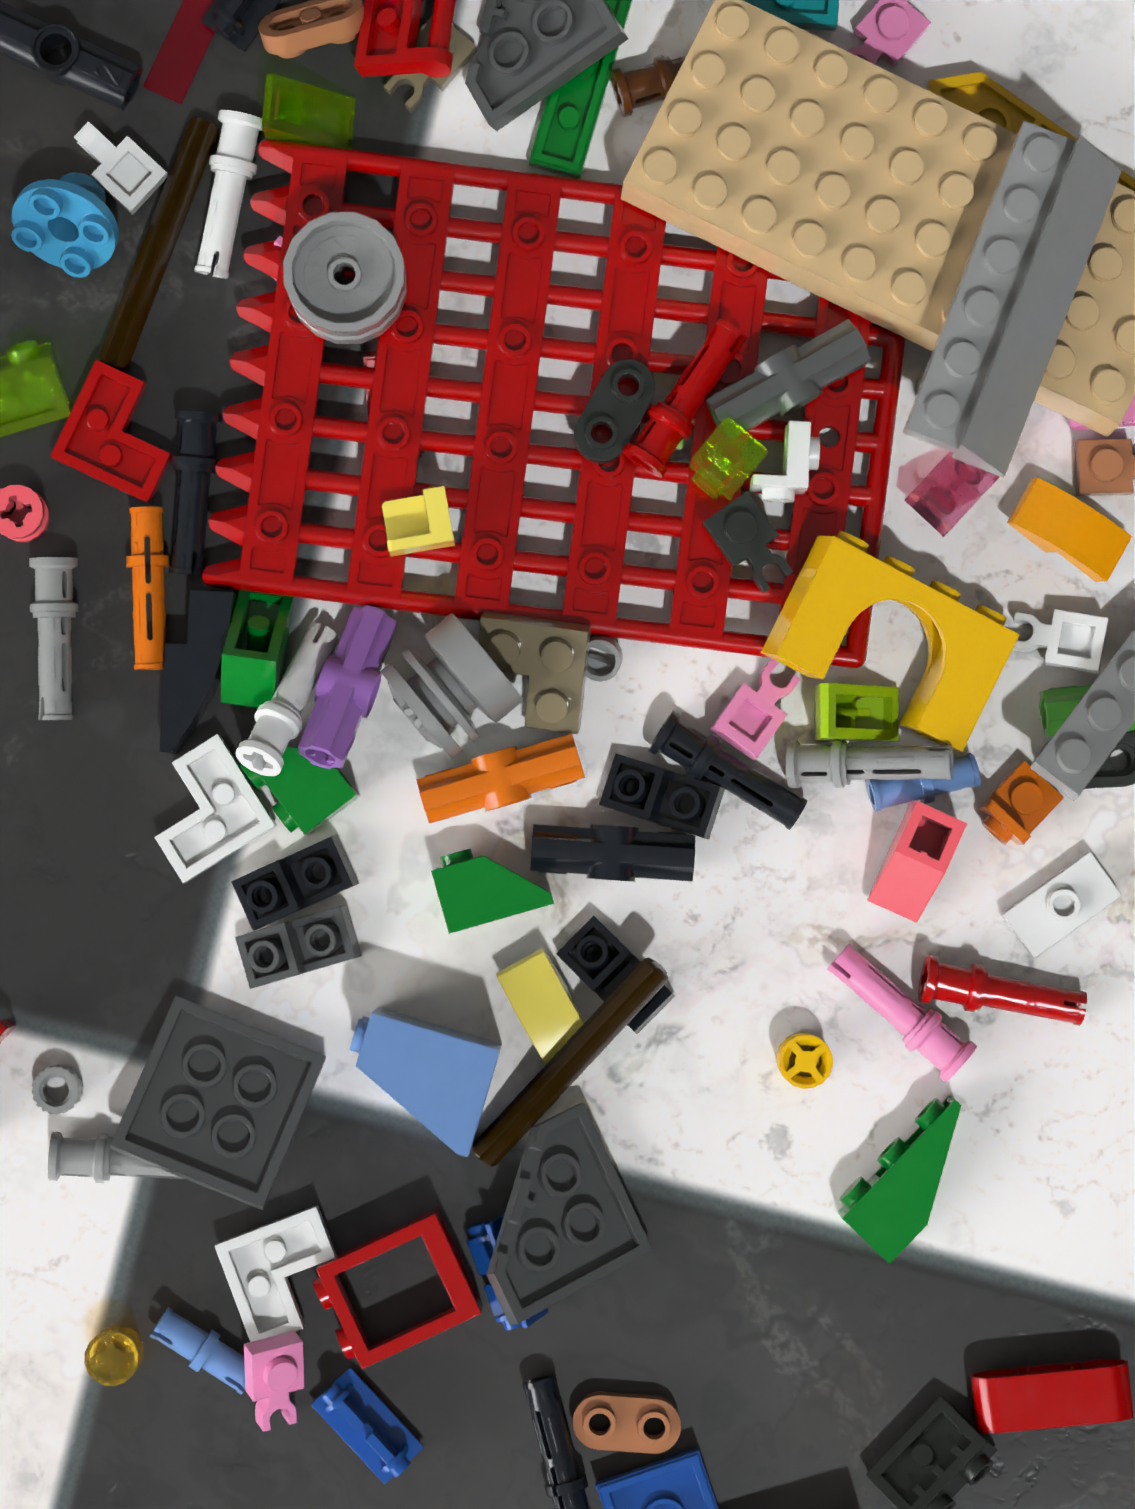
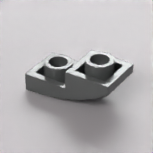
[235,904,362,989]

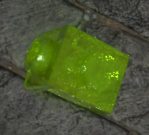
[689,418,768,501]

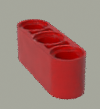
[971,1359,1134,1433]

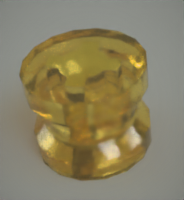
[84,1325,144,1386]

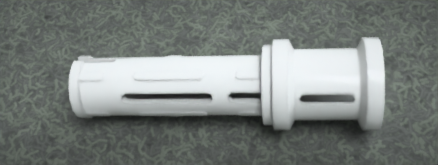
[194,110,266,279]
[235,623,339,776]

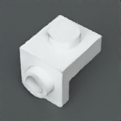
[750,421,820,503]

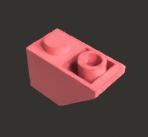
[867,801,967,923]

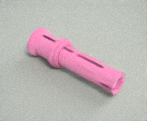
[827,943,977,1082]

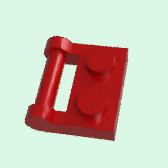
[354,0,456,78]

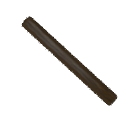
[99,117,219,371]
[472,957,668,1167]

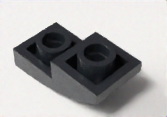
[599,753,725,840]
[231,835,359,931]
[556,916,675,1034]

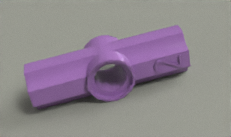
[298,605,397,770]

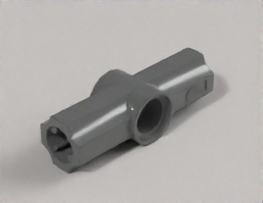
[705,319,872,442]

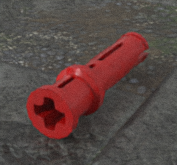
[622,319,747,478]
[918,955,1087,1026]

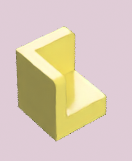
[382,486,455,557]

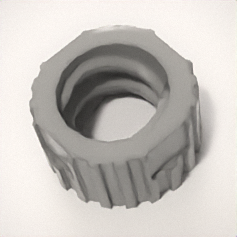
[32,1064,84,1114]

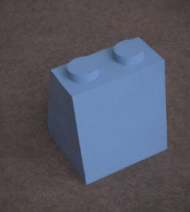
[350,1007,502,1157]

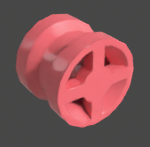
[0,485,50,542]

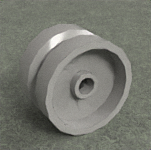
[283,212,407,344]

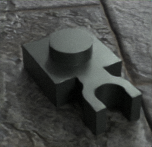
[702,491,793,594]

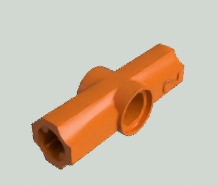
[416,733,585,824]

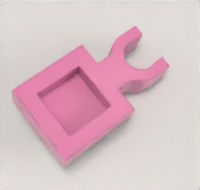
[848,0,931,67]
[710,659,800,761]
[244,1331,304,1432]

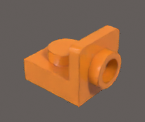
[978,761,1064,845]

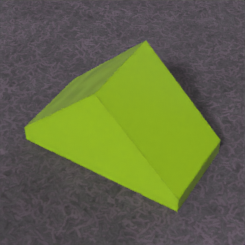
[814,683,899,741]

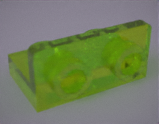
[0,340,71,437]

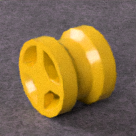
[776,1032,833,1089]

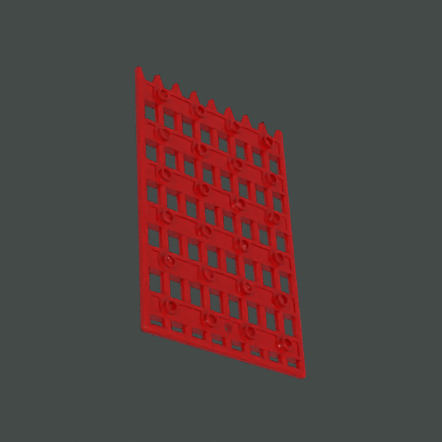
[202,139,906,668]

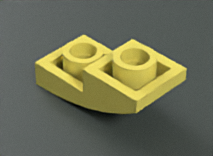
[496,948,585,1065]

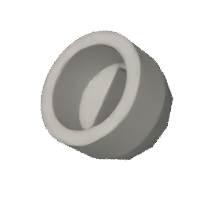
[586,636,623,681]

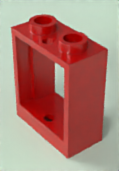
[313,1208,483,1369]

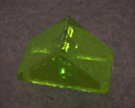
[262,73,356,149]

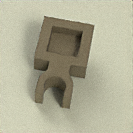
[384,16,477,114]

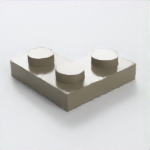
[478,612,591,734]

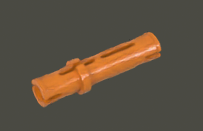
[126,506,170,670]

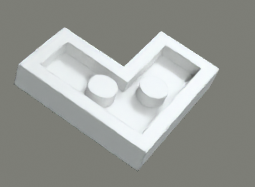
[154,734,277,883]
[214,1205,337,1342]

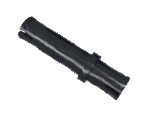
[522,1374,589,1509]

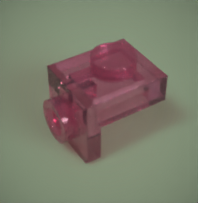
[904,451,1000,537]

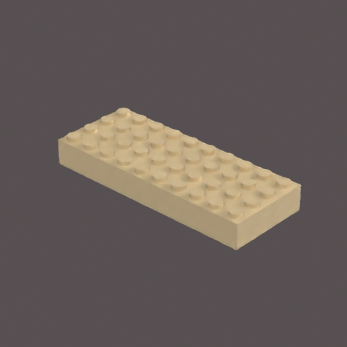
[621,0,1135,437]

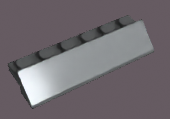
[902,121,1122,478]

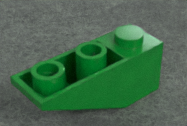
[837,1096,961,1264]

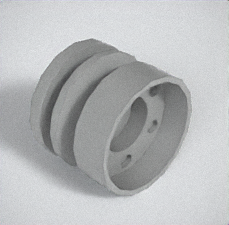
[380,613,524,759]

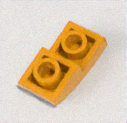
[1007,477,1132,582]

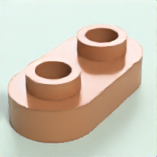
[258,0,364,58]
[573,1391,681,1454]

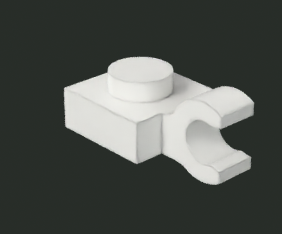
[74,122,169,215]

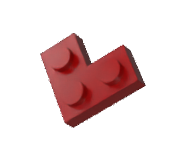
[50,360,172,504]

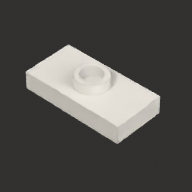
[1000,852,1122,959]

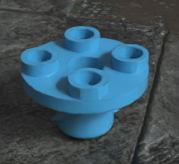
[11,172,119,278]

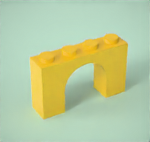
[761,531,1020,752]

